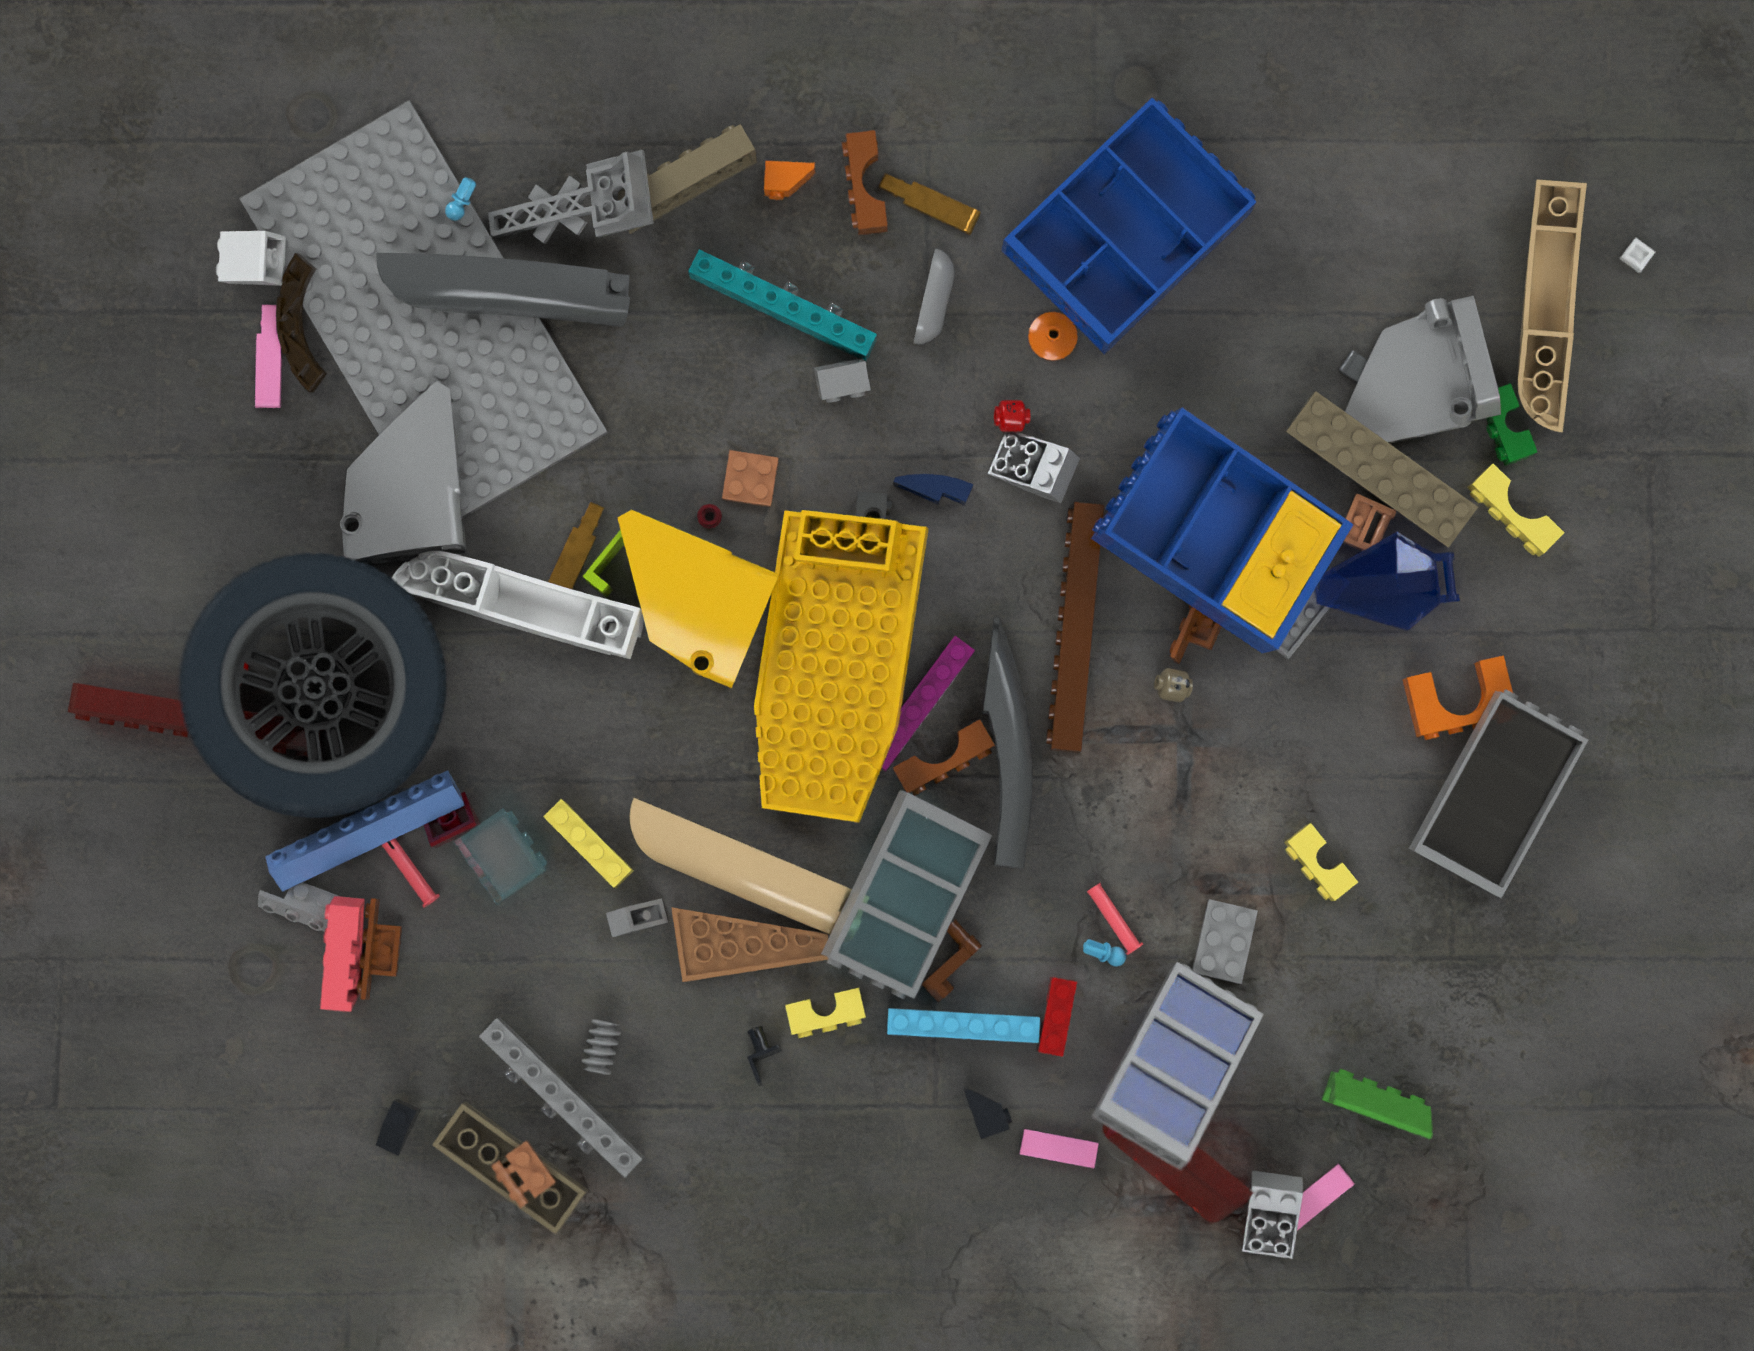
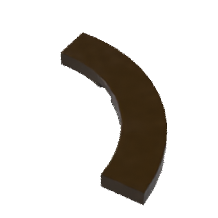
[276,253,327,393]

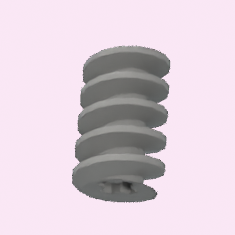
[581,1019,621,1075]

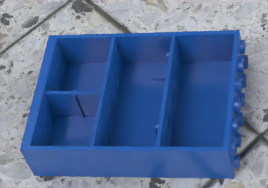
[1002,98,1256,355]

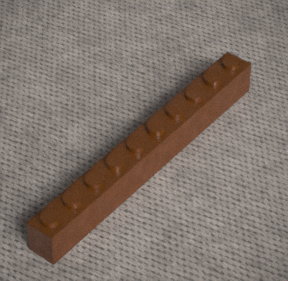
[1046,502,1104,753]

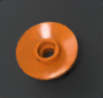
[1028,312,1077,361]

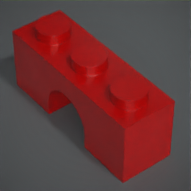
[1037,977,1077,1057]

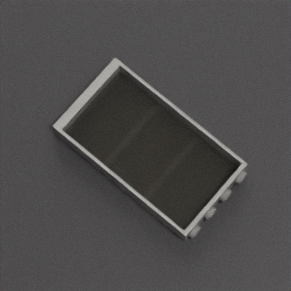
[1409,689,1588,898]

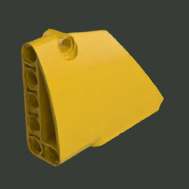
[617,510,779,688]

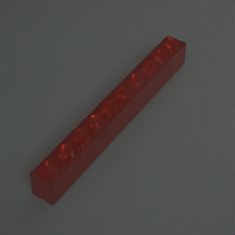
[68,683,323,758]

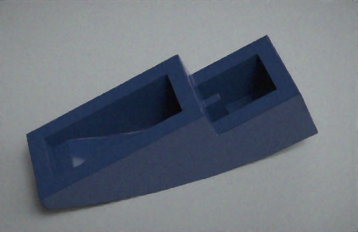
[893,474,974,506]

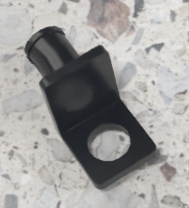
[747,1026,782,1087]

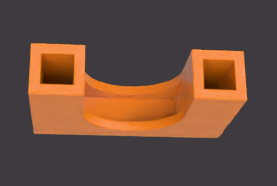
[1403,655,1518,740]

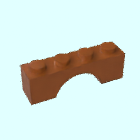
[842,130,888,235]
[892,720,995,796]

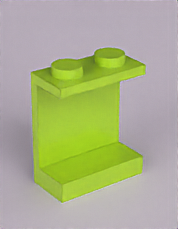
[583,530,624,598]

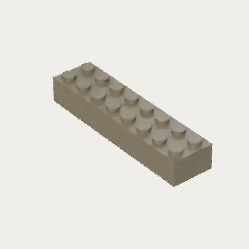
[1285,391,1478,548]

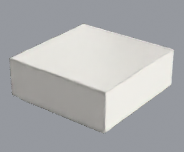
[1619,238,1655,273]

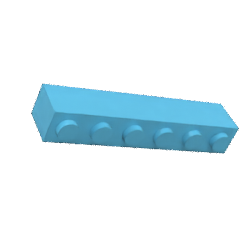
[887,1008,1040,1043]

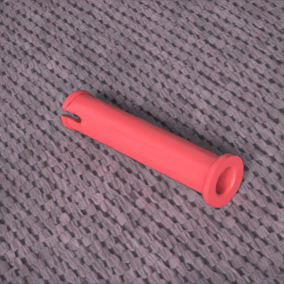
[382,838,440,908]
[1087,883,1143,955]

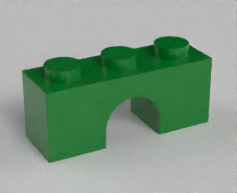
[1486,383,1538,466]

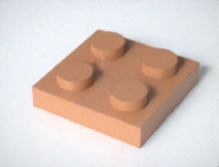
[722,450,779,507]

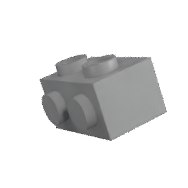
[814,358,870,403]

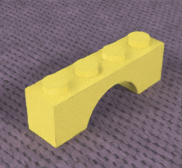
[1468,464,1565,557]
[543,799,634,888]

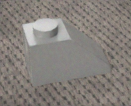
[606,898,668,937]

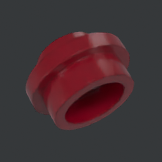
[697,504,722,529]

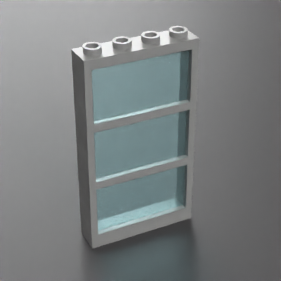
[821,790,992,999]

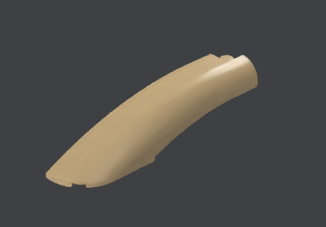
[1517,180,1587,432]
[630,798,869,942]

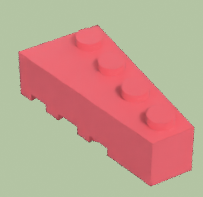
[320,896,365,1012]

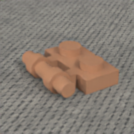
[491,1140,557,1208]

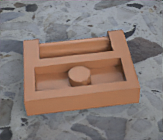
[1343,494,1396,557]

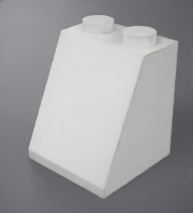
[216,231,286,286]

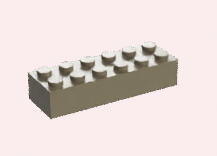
[618,124,757,234]
[433,1102,588,1234]

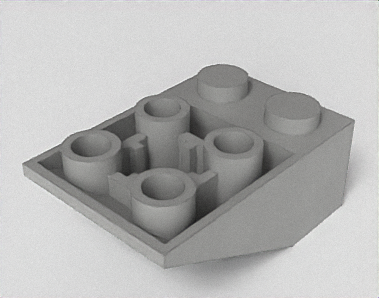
[988,432,1080,503]
[1242,1171,1303,1259]

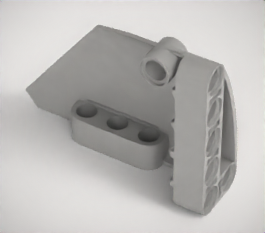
[340,381,466,565]

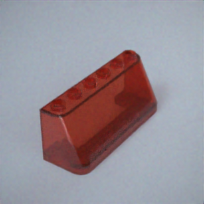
[1102,1091,1254,1223]

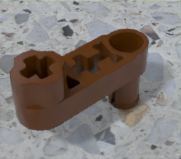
[921,919,982,1003]

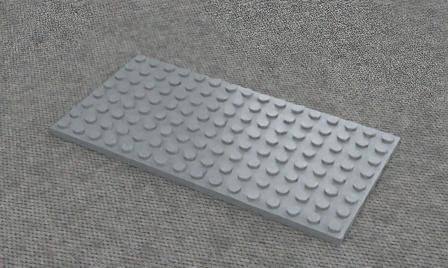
[239,101,608,519]

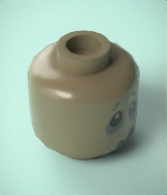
[1154,668,1193,702]

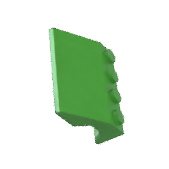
[1322,1069,1432,1139]

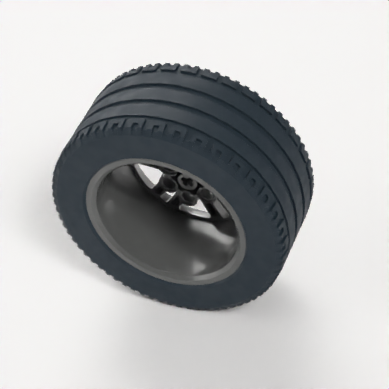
[179,553,447,818]

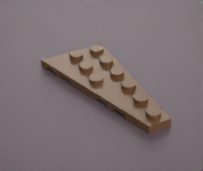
[671,907,828,982]

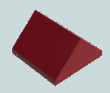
[423,791,481,848]

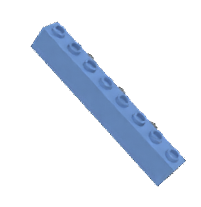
[265,770,464,892]

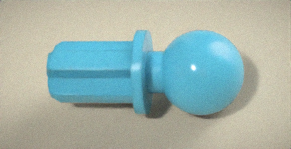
[445,177,476,221]
[1083,939,1126,967]

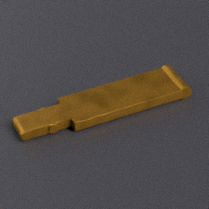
[878,174,981,235]
[548,502,604,589]

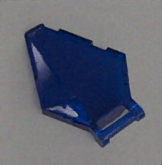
[1314,532,1460,631]

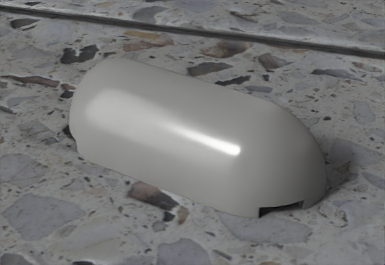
[914,248,955,344]

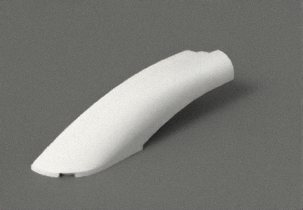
[392,551,644,659]

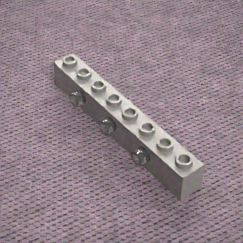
[479,1018,644,1177]

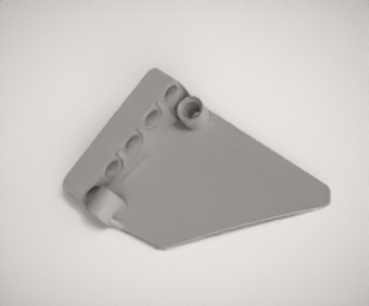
[1345,296,1501,444]

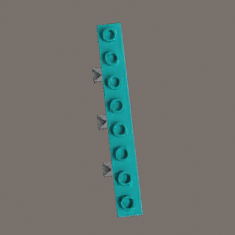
[688,249,877,362]

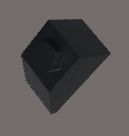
[964,1088,1012,1139]
[376,1099,421,1156]

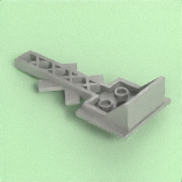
[488,150,654,244]

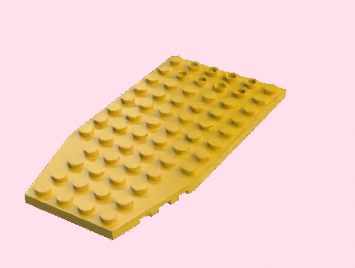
[754,510,929,822]

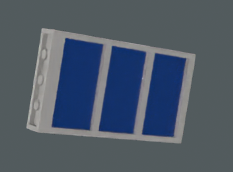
[1092,962,1264,1170]

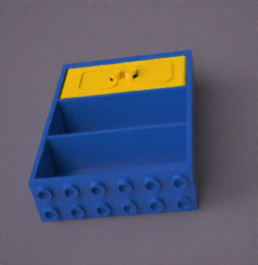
[1091,408,1354,653]

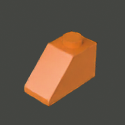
[764,161,815,200]

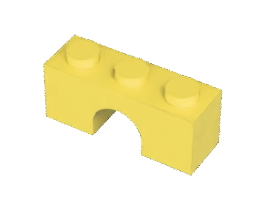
[1284,823,1358,901]
[785,988,866,1038]

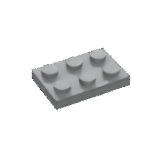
[1192,899,1258,984]

